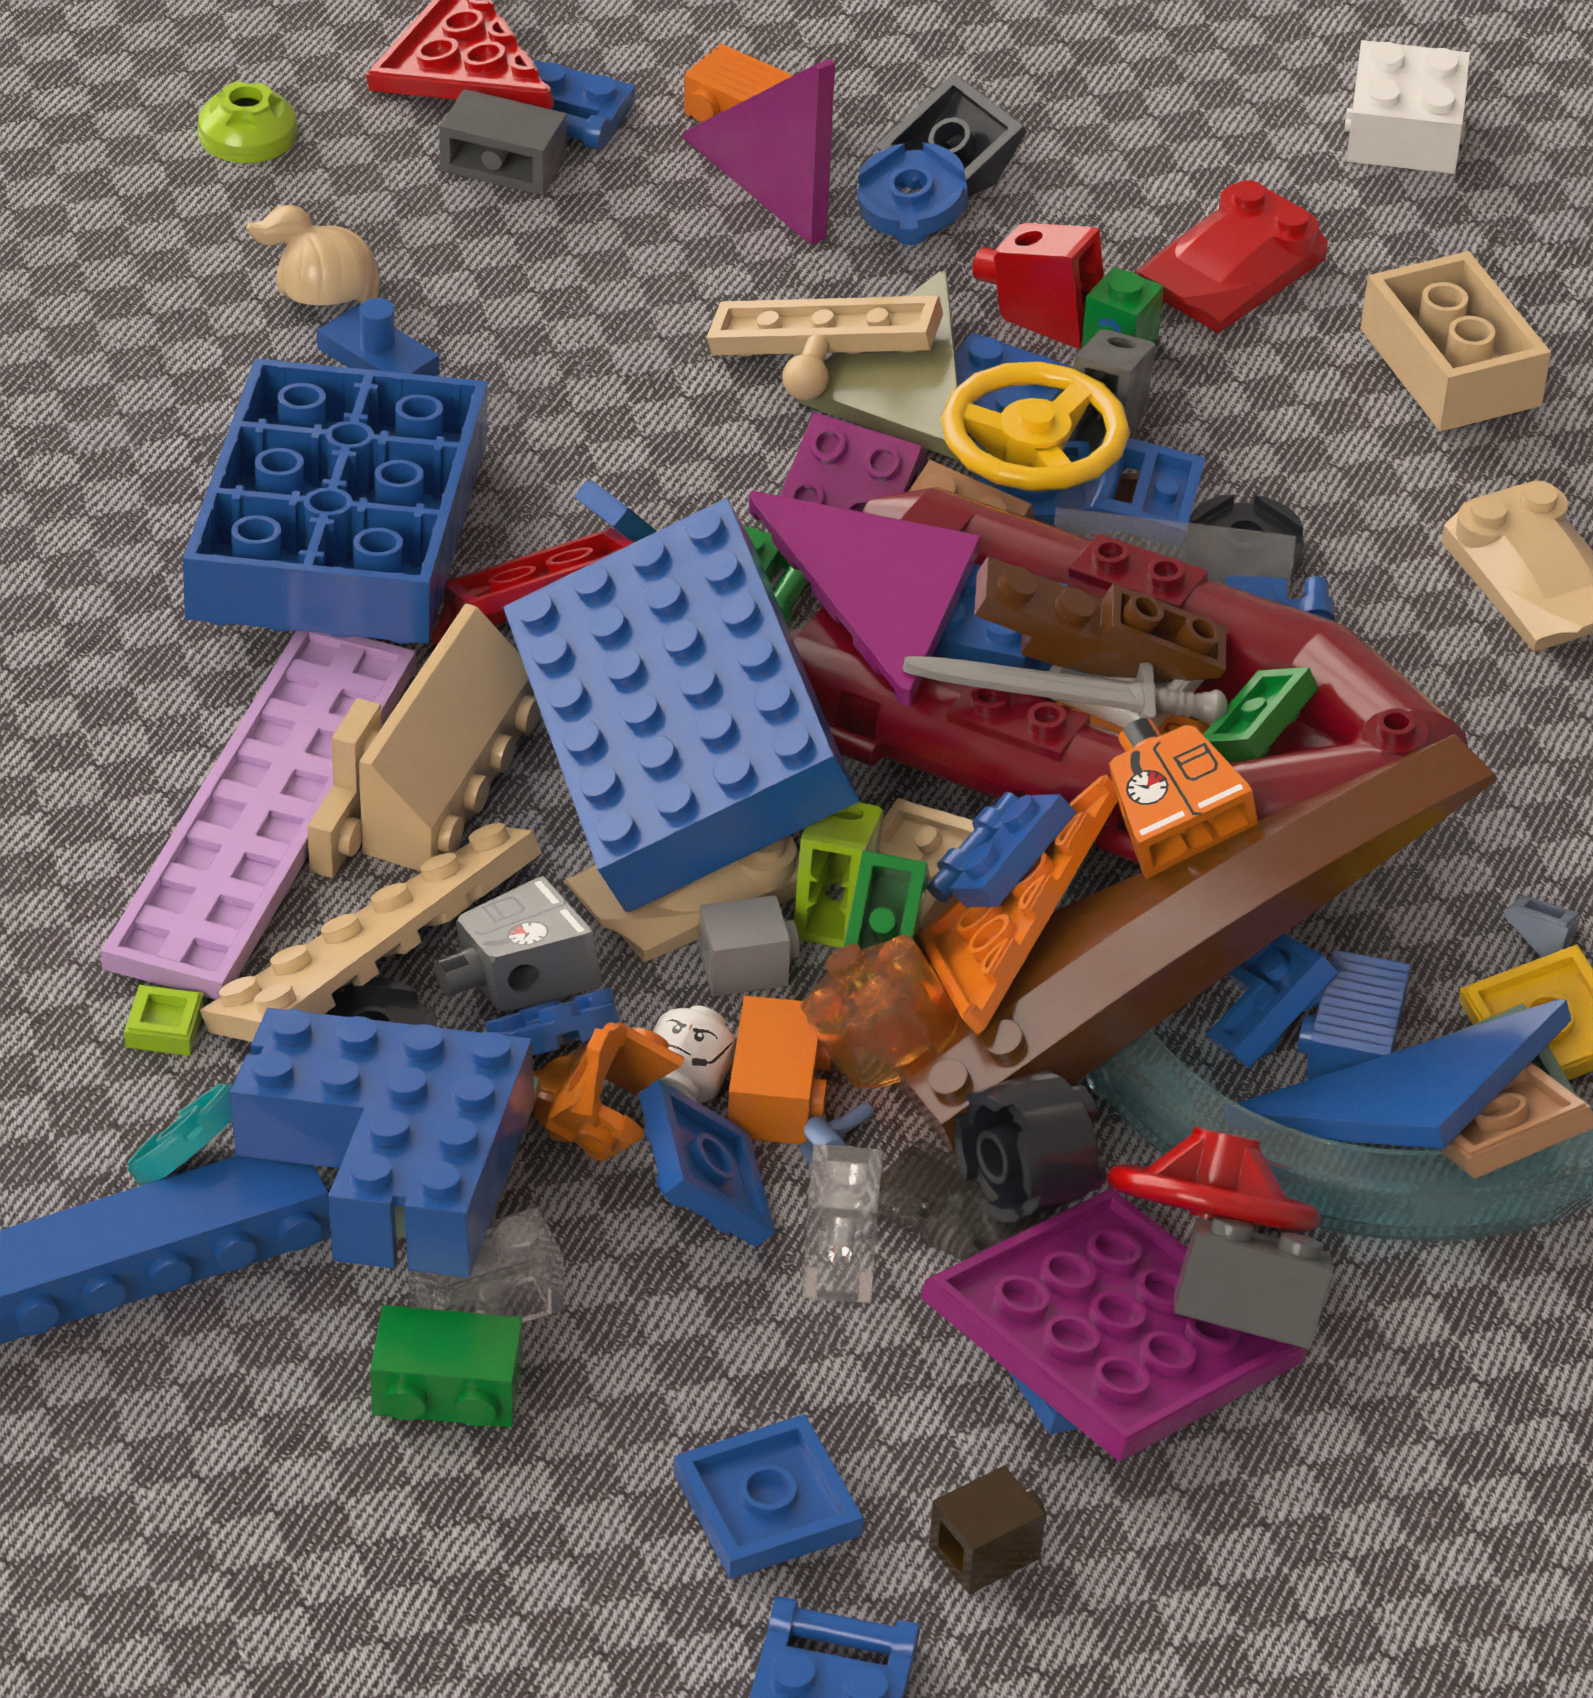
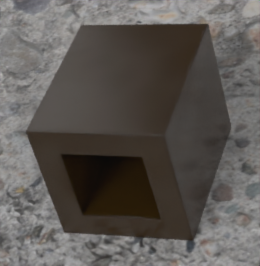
[929,1465,1047,1595]

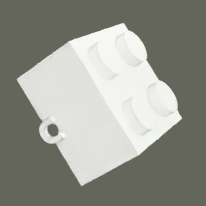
[1344,40,1470,174]

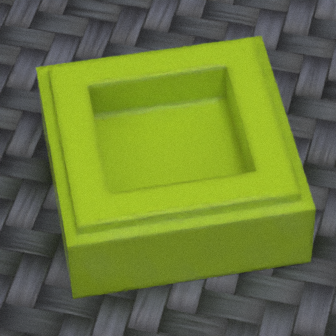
[124,985,205,1056]

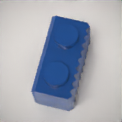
[1297,949,1411,1080]

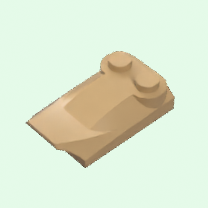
[1441,481,1593,652]
[564,835,799,962]

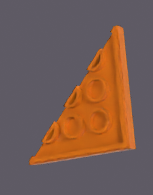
[917,774,1117,1035]

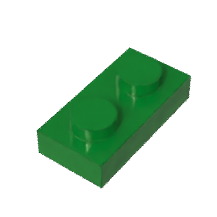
[1203,667,1318,762]

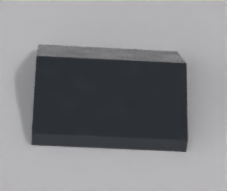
[876,73,1027,197]

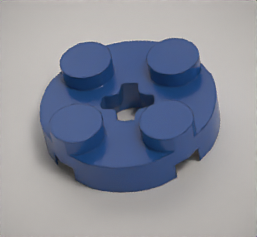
[857,143,969,245]
[485,988,620,1056]

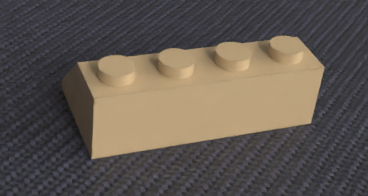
[359,603,540,872]

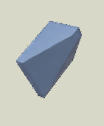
[1505,895,1581,958]

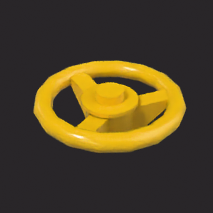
[941,361,1131,491]

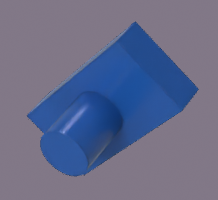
[317,298,440,376]

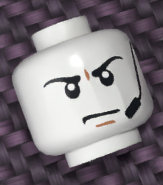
[653,1005,736,1103]

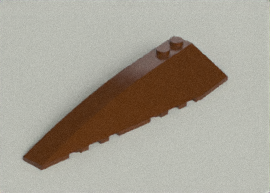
[853,734,1497,1160]

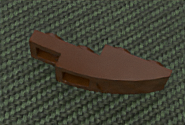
[974,556,1226,681]

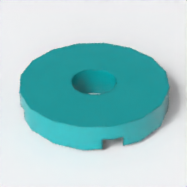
[127,1083,233,1186]

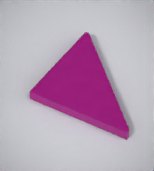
[683,58,835,245]
[749,491,980,707]

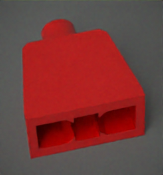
[972,223,1104,349]

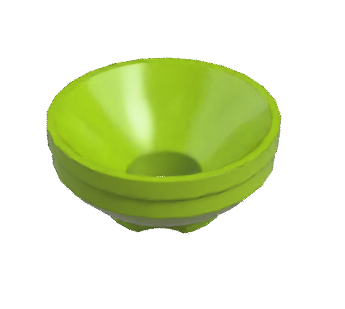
[198,81,298,163]

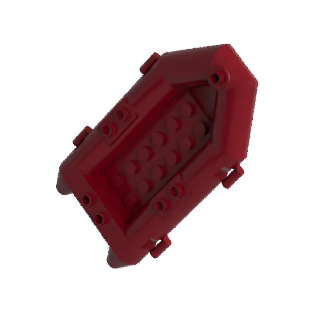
[789,487,1468,864]

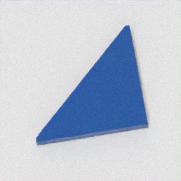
[1222,999,1572,1149]

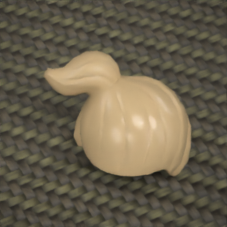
[246,204,380,305]

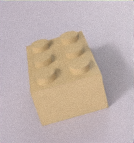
[1360,251,1551,432]

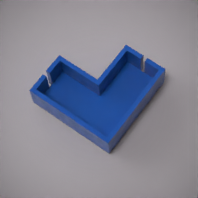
[230,1008,535,1278]

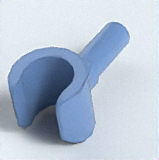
[799,1102,874,1171]

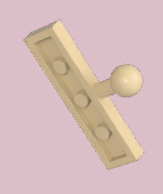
[706,295,943,401]

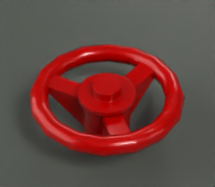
[1107,1127,1321,1232]

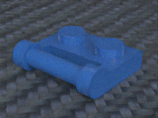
[533,60,635,150]
[1078,437,1206,549]
[749,1596,920,1698]

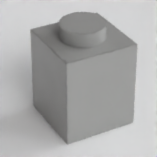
[699,895,799,997]

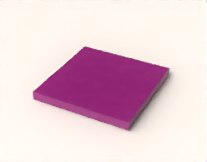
[920,1188,1308,1462]

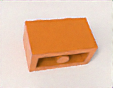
[728,995,834,1145]

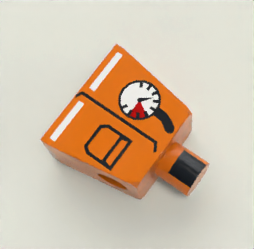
[1109,718,1258,879]

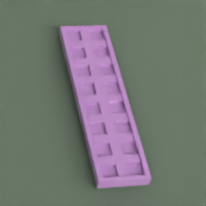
[101,630,417,1000]

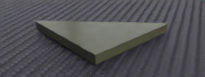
[796,271,959,460]

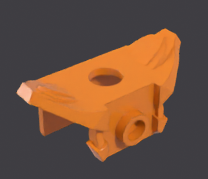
[533,1022,684,1162]

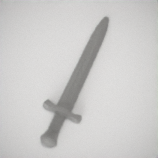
[903,656,1228,727]

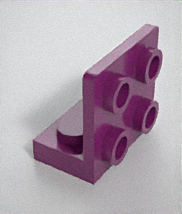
[779,412,929,512]

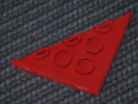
[365,0,554,110]

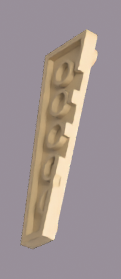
[200,823,542,1042]

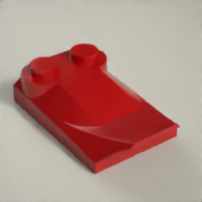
[1133,180,1328,333]
[431,528,634,646]

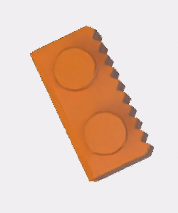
[684,43,794,122]

